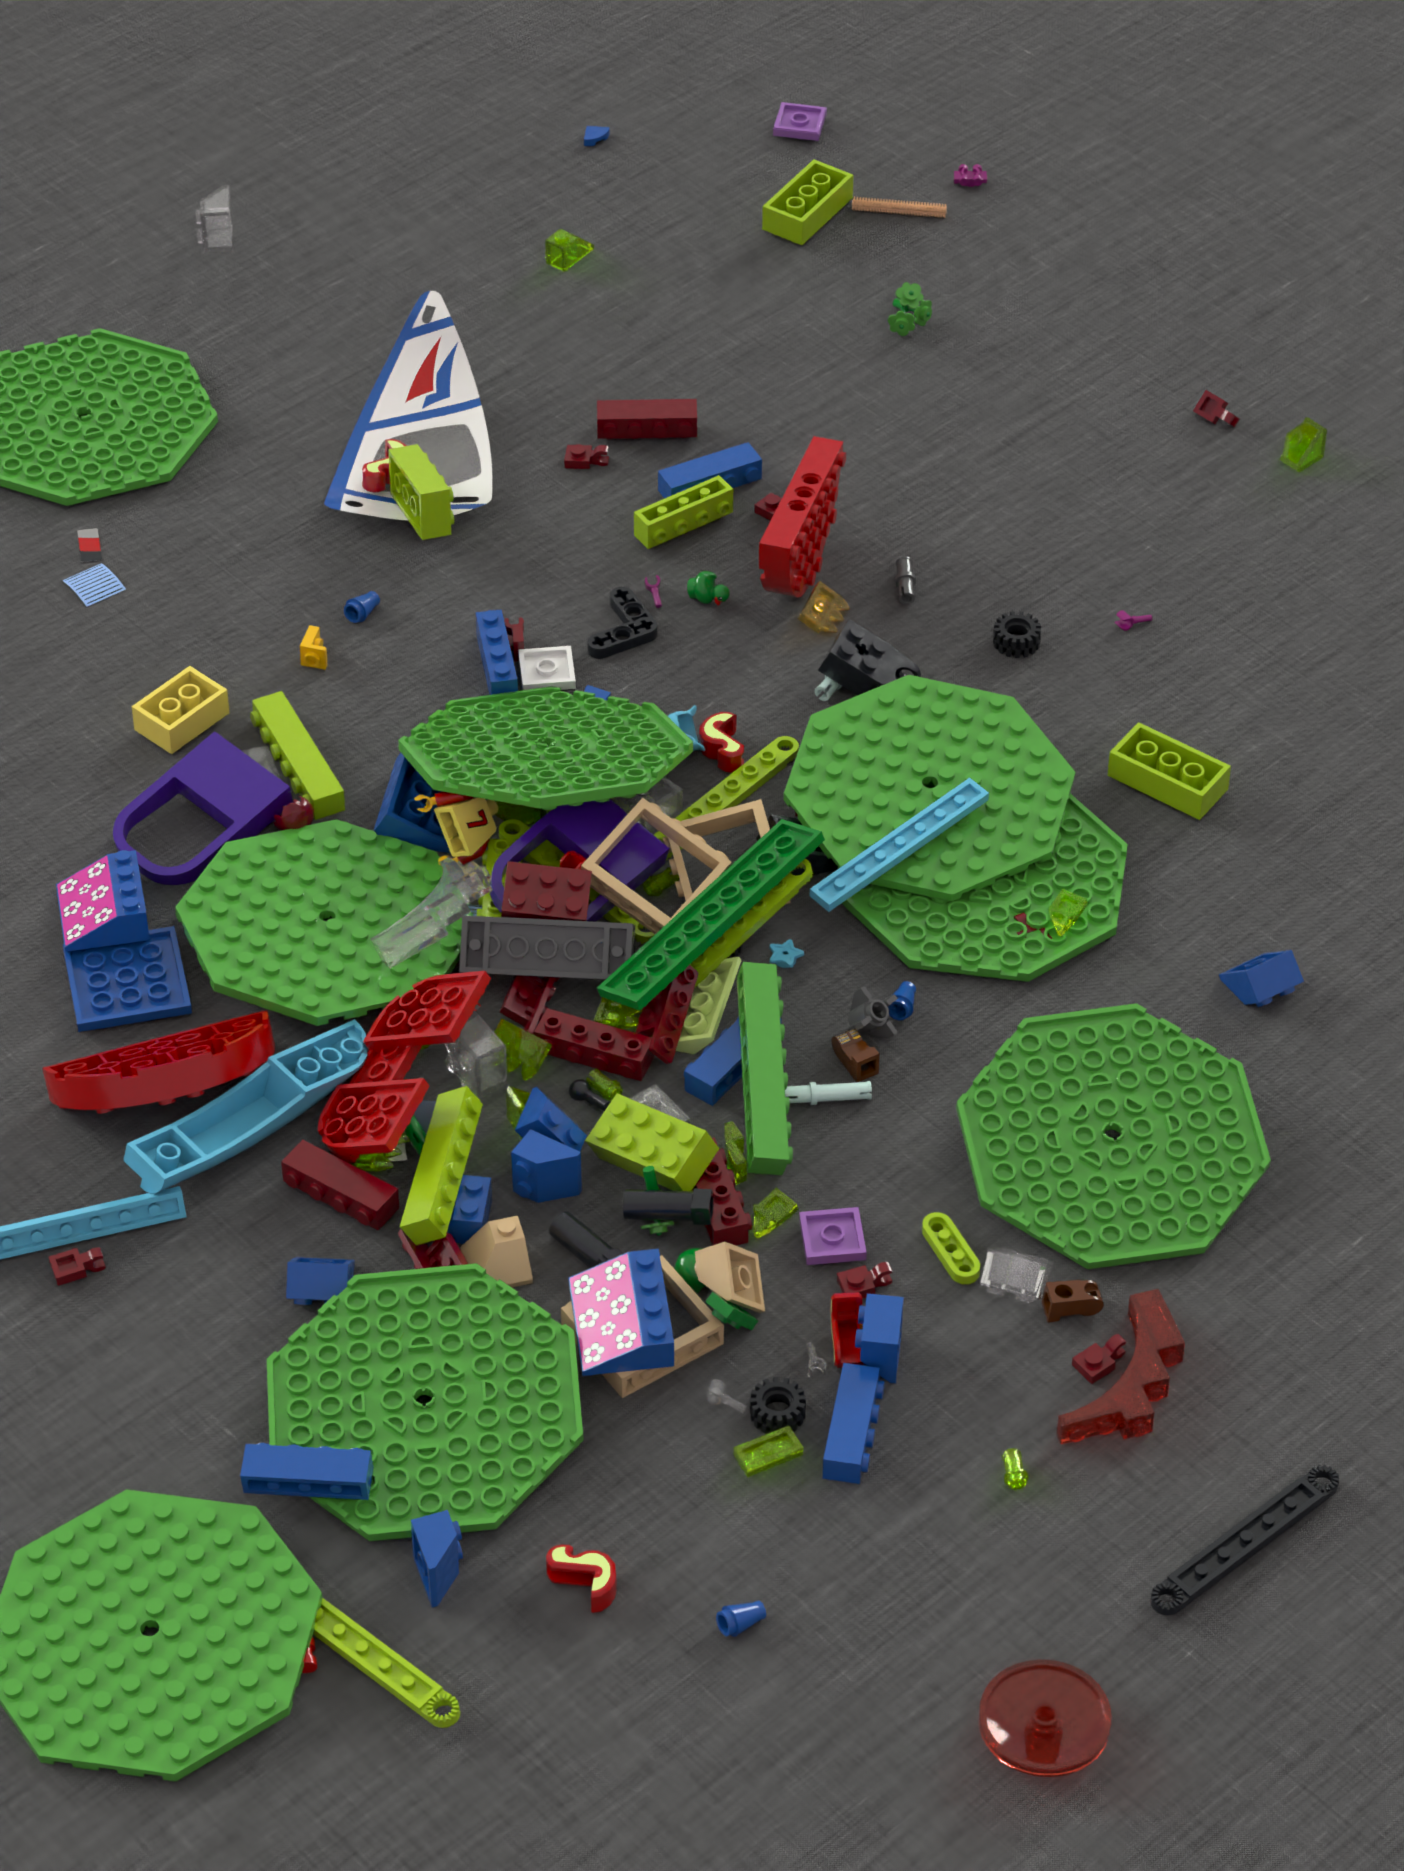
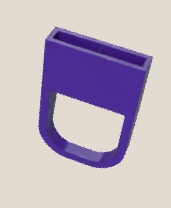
[113,731,293,885]
[489,799,669,922]

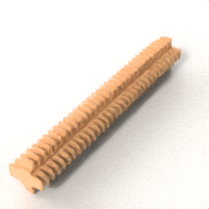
[852,196,947,218]

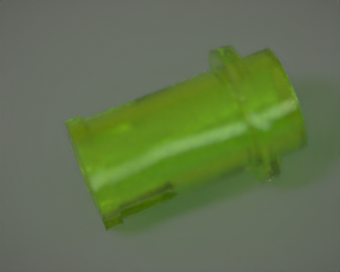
[643,867,679,896]
[586,1069,623,1101]
[1001,1448,1029,1490]

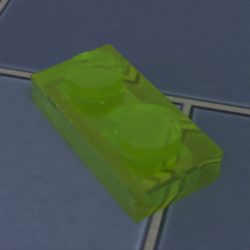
[733,1426,803,1477]

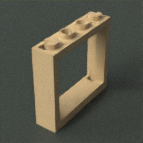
[581,798,731,934]
[663,799,791,906]
[561,1255,724,1398]

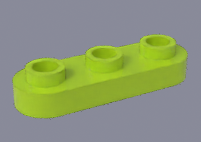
[922,1212,980,1284]

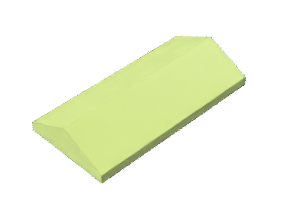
[676,957,741,1054]

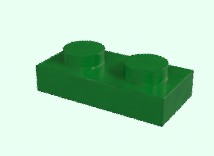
[705,1292,758,1331]

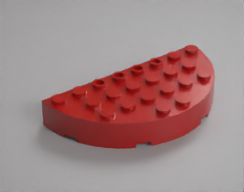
[759,436,846,597]
[42,1010,276,1114]

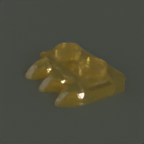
[797,581,850,634]

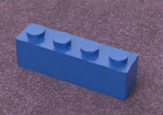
[658,442,762,499]
[476,609,518,695]
[684,1016,782,1106]
[823,1363,885,1484]
[240,1443,374,1500]

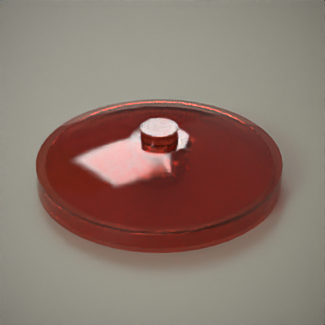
[979,1659,1112,1777]

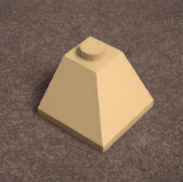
[460,1216,533,1288]
[695,1242,765,1313]

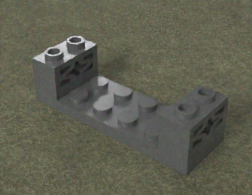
[459,915,635,980]

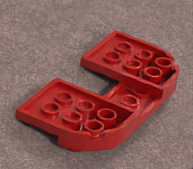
[318,971,491,1163]

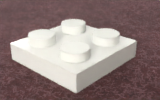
[518,646,576,690]

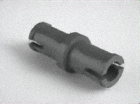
[895,556,916,605]

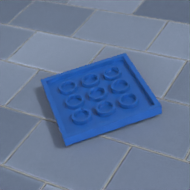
[62,926,192,1032]

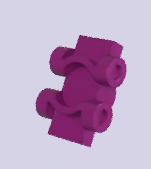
[954,164,987,187]

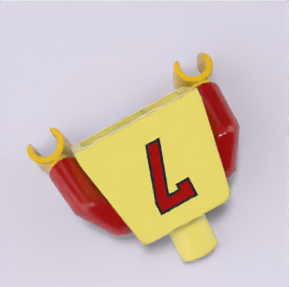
[414,791,498,875]

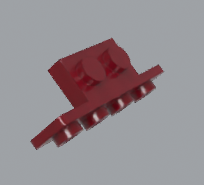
[636,965,698,1064]
[499,975,560,1048]
[398,1229,468,1269]

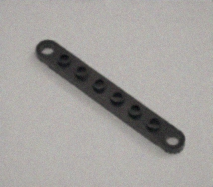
[1150,1465,1340,1615]

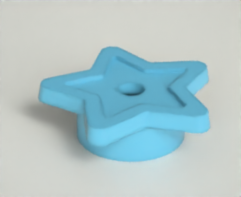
[769,939,805,968]

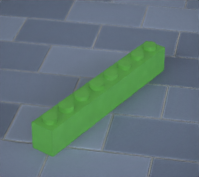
[737,962,793,1175]

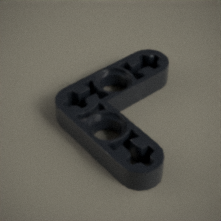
[587,587,658,659]

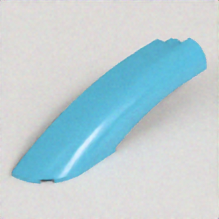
[123,1019,368,1194]

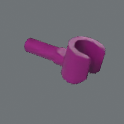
[645,575,662,608]
[1114,610,1152,631]

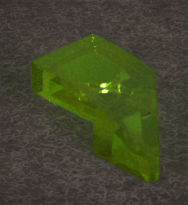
[1049,888,1087,936]
[724,1121,747,1185]
[753,1187,799,1238]

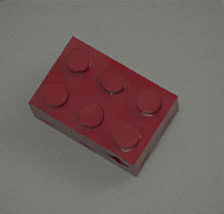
[501,861,592,921]

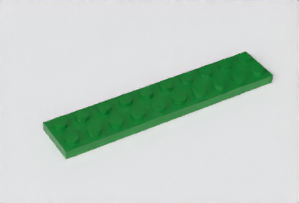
[597,819,825,1011]

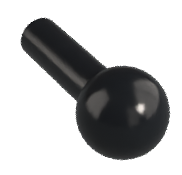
[569,1079,611,1111]

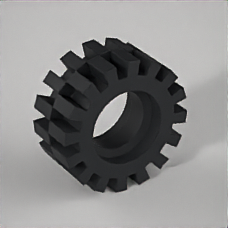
[993,611,1041,658]
[750,1377,806,1436]

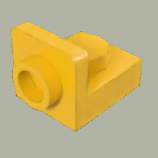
[300,625,327,670]

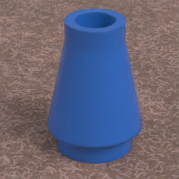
[344,591,380,623]
[888,981,916,1020]
[716,1600,766,1637]

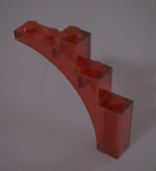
[1056,1289,1185,1444]

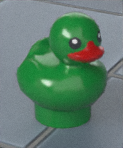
[687,571,730,606]

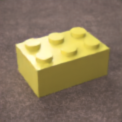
[132,666,230,754]

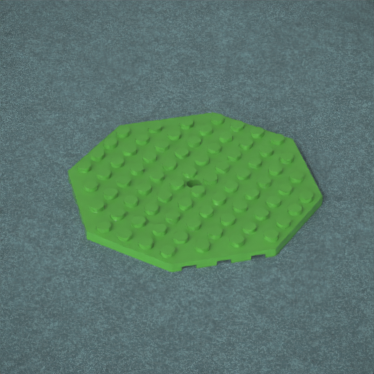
[0,328,218,506]
[783,675,1075,902]
[398,686,693,810]
[842,781,1128,982]
[175,819,473,1026]
[956,1003,1271,1269]
[267,1263,584,1541]
[0,1489,323,1781]

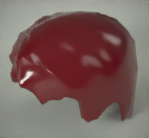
[273,795,314,831]

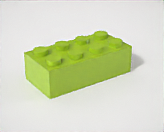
[762,159,854,245]
[389,444,454,540]
[1107,722,1231,820]
[585,1093,719,1191]

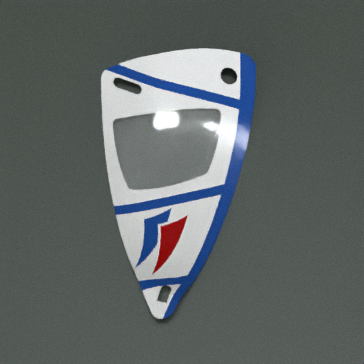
[324,291,492,521]

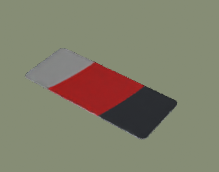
[77,528,102,562]

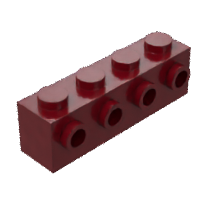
[597,399,697,439]
[534,1008,654,1082]
[692,1137,752,1246]
[281,1139,400,1231]

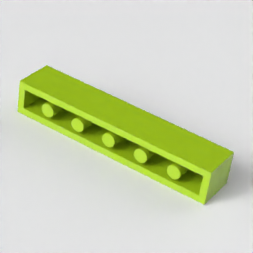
[250,691,345,820]
[400,1086,483,1246]

